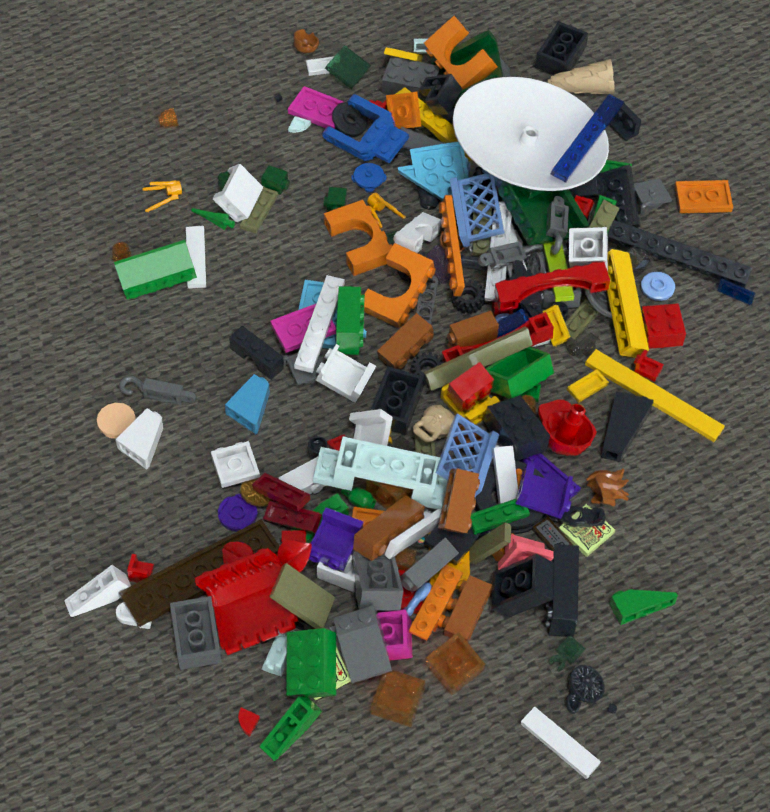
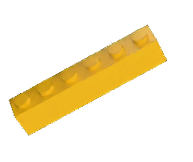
[607,249,649,358]

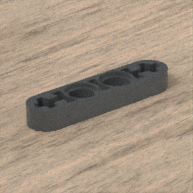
[416,275,438,324]

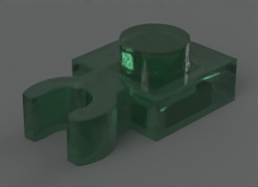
[549,635,586,672]

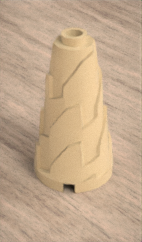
[548,59,614,94]

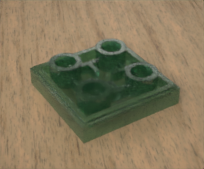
[325,45,371,90]

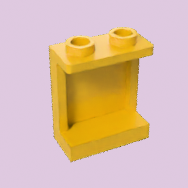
[441,383,500,425]

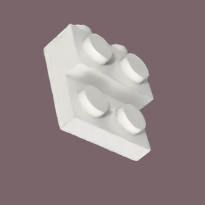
[211,441,260,488]

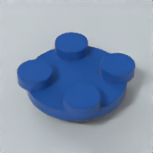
[351,163,387,192]

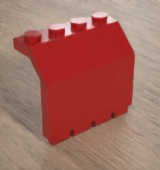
[195,548,298,655]

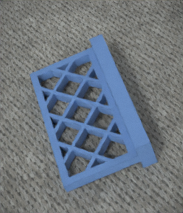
[450,173,505,247]
[435,414,499,496]

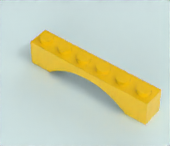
[396,87,471,161]

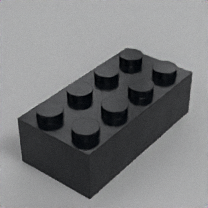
[545,544,579,637]

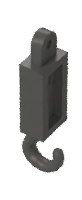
[546,196,569,255]
[478,241,543,269]
[119,376,196,405]

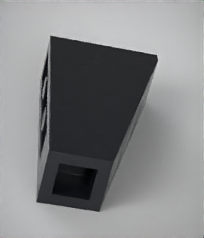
[601,391,654,462]

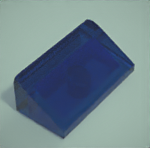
[717,278,756,305]
[497,309,529,338]

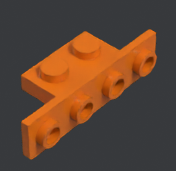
[409,565,463,641]

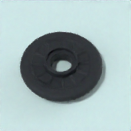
[332,102,368,136]

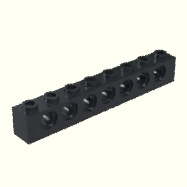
[608,220,752,289]

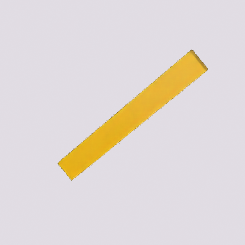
[585,349,725,442]

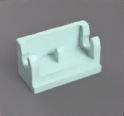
[262,630,294,676]

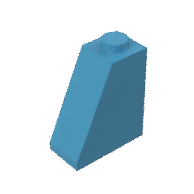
[225,374,270,434]

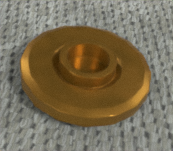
[240,478,274,506]

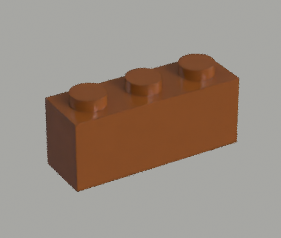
[377,313,434,369]
[438,468,480,533]
[442,575,492,645]

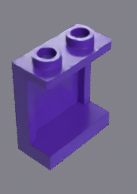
[309,508,363,571]

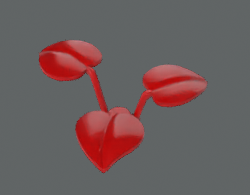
[222,540,312,572]

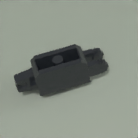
[510,260,544,318]

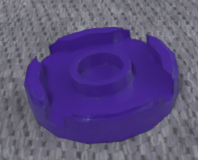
[218,494,258,532]

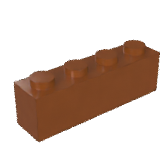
[353,495,425,561]

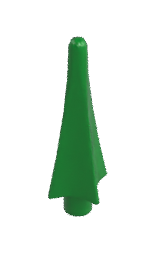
[191,208,235,230]

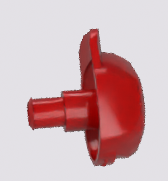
[538,399,597,456]

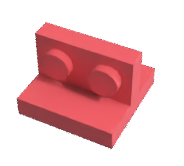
[498,534,554,570]

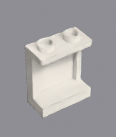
[213,164,263,222]
[316,344,376,402]
[349,409,392,446]

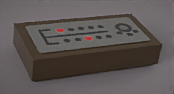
[532,517,573,551]

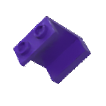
[515,462,574,519]

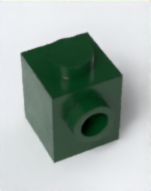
[261,165,290,195]
[324,187,347,212]

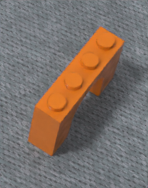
[424,16,498,90]
[324,200,392,276]
[364,243,435,329]

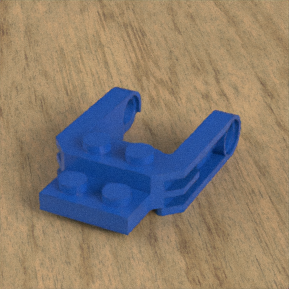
[322,94,409,163]

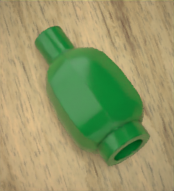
[341,488,376,509]

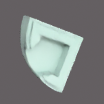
[288,116,311,133]

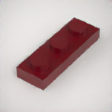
[252,473,311,512]
[263,501,322,534]

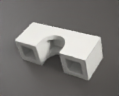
[394,212,441,253]

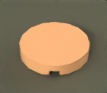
[97,403,136,439]

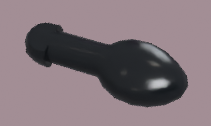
[565,681,581,714]

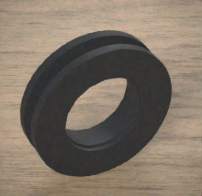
[474,461,546,534]

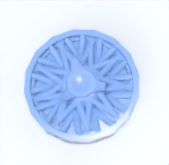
[641,272,675,301]

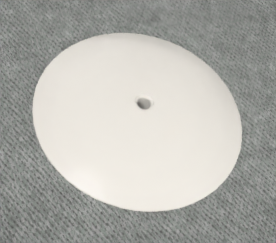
[453,77,609,191]

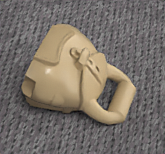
[413,405,455,442]

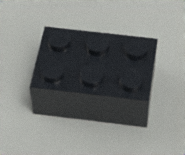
[535,21,589,75]
[371,366,424,435]
[484,395,550,462]
[491,554,554,617]

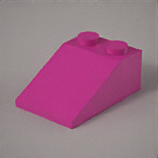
[378,609,413,660]

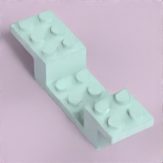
[313,437,448,509]

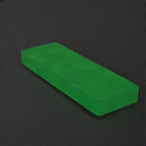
[470,498,530,535]

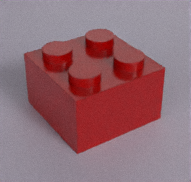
[641,303,686,349]
[447,362,494,412]

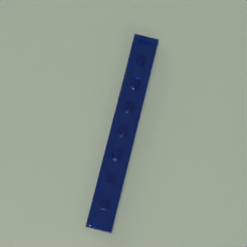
[550,94,624,182]

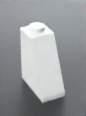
[116,408,163,469]

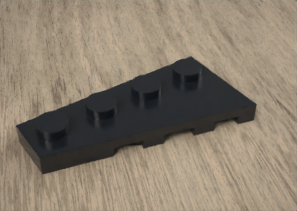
[597,164,641,228]

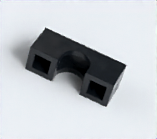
[229,326,284,380]

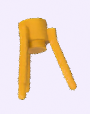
[142,180,182,212]
[367,193,406,228]

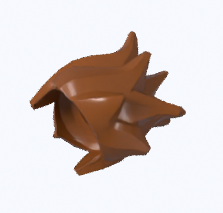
[586,468,629,506]

